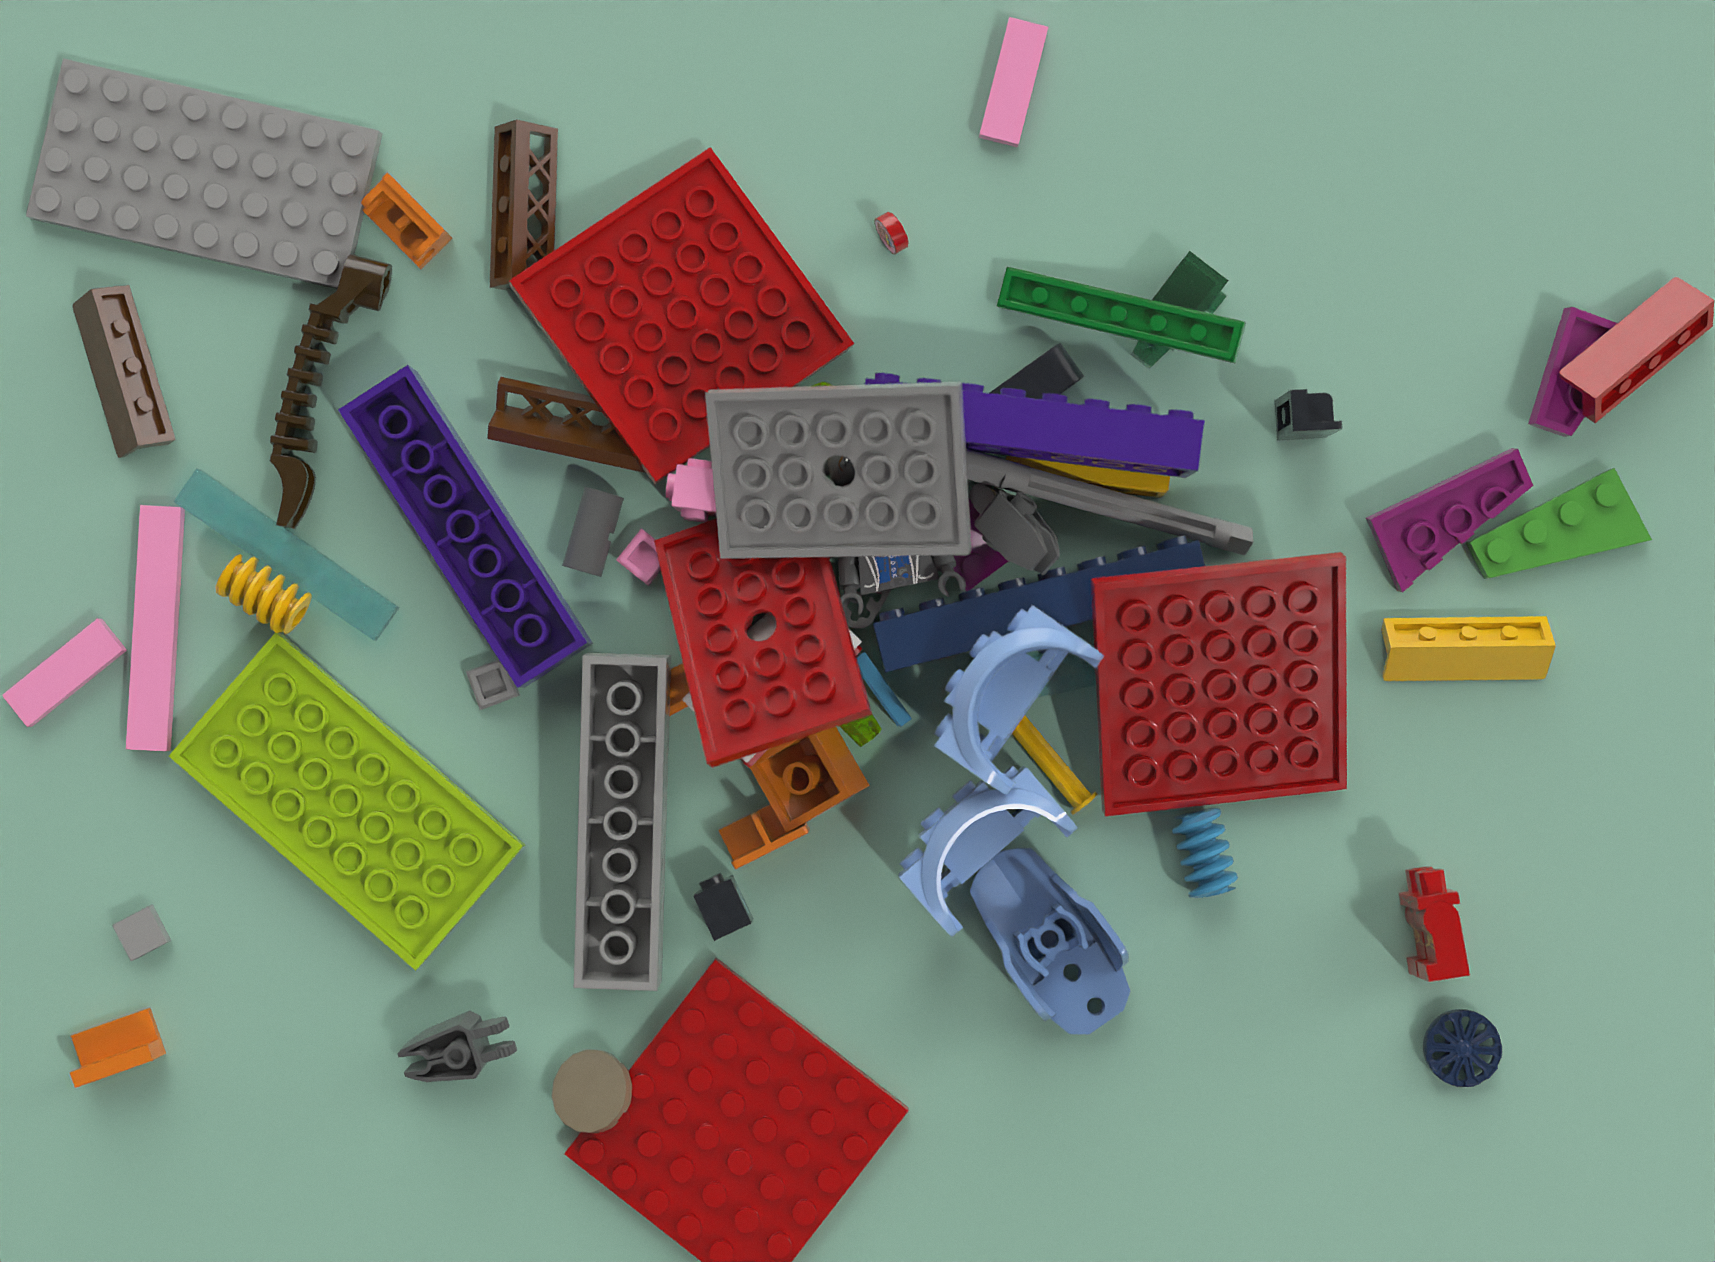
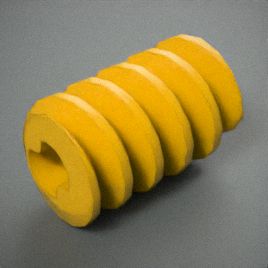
[216,554,312,634]

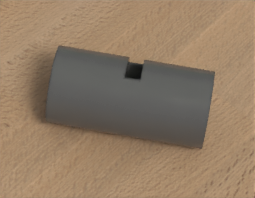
[562,487,624,577]

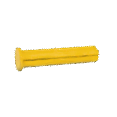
[1012,715,1098,815]

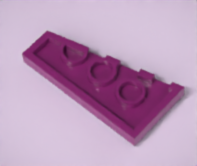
[1366,448,1534,593]

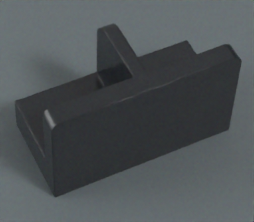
[1275,389,1342,441]

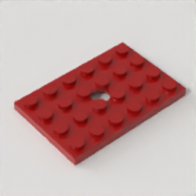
[654,518,872,768]

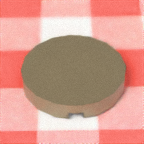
[552,1049,632,1133]

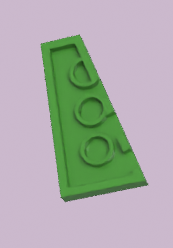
[1466,468,1652,579]

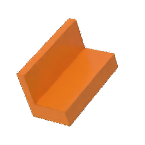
[70,1008,166,1088]

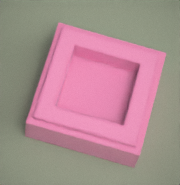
[616,528,661,586]

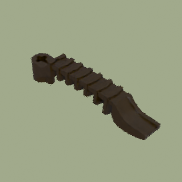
[270,254,392,529]

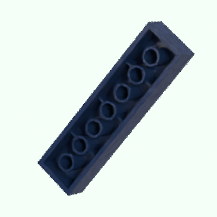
[873,535,1205,672]

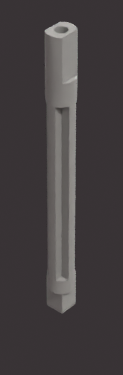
[965,448,1253,555]

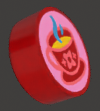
[874,212,909,255]

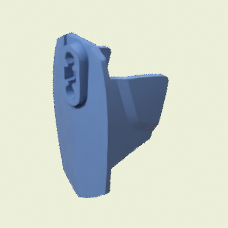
[970,848,1130,1034]

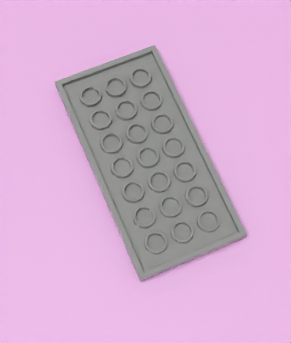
[26,59,383,289]

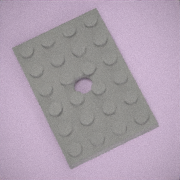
[705,382,971,558]

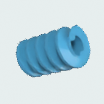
[1172,808,1238,898]

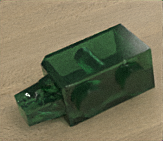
[1131,251,1229,369]

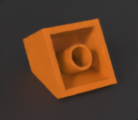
[750,727,870,833]

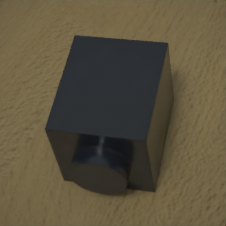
[693,873,753,941]

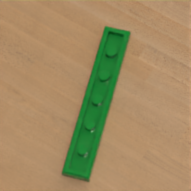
[997,267,1246,364]

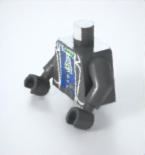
[838,555,966,615]

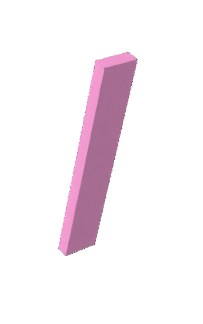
[126,505,185,751]

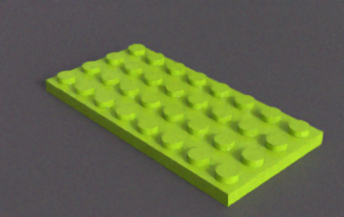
[169,633,525,971]

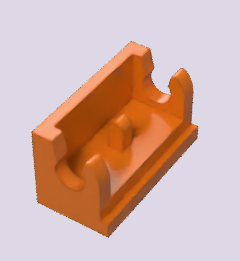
[361,172,453,269]

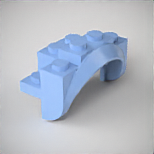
[934,605,1104,794]
[898,766,1078,937]

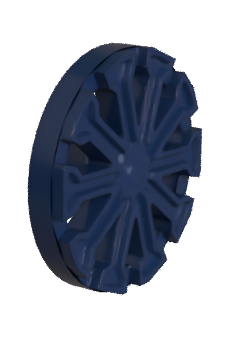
[1423,1009,1502,1087]

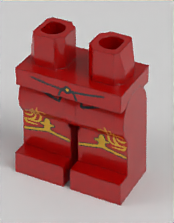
[1399,866,1470,982]

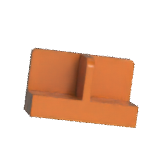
[718,804,810,869]

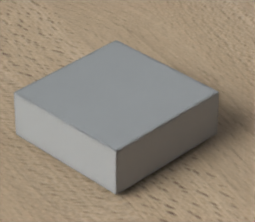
[466,660,520,710]
[112,905,172,961]

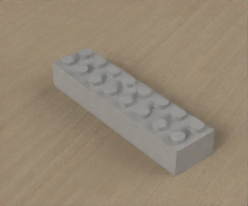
[574,653,671,991]

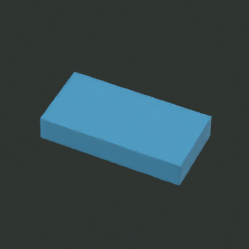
[857,652,912,727]

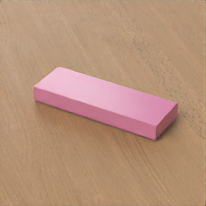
[979,17,1048,148]
[2,618,127,727]

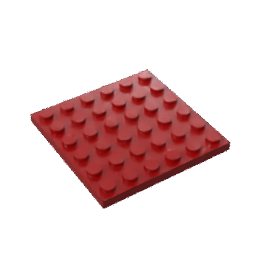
[509,147,855,484]
[1091,552,1347,817]
[564,958,909,1262]

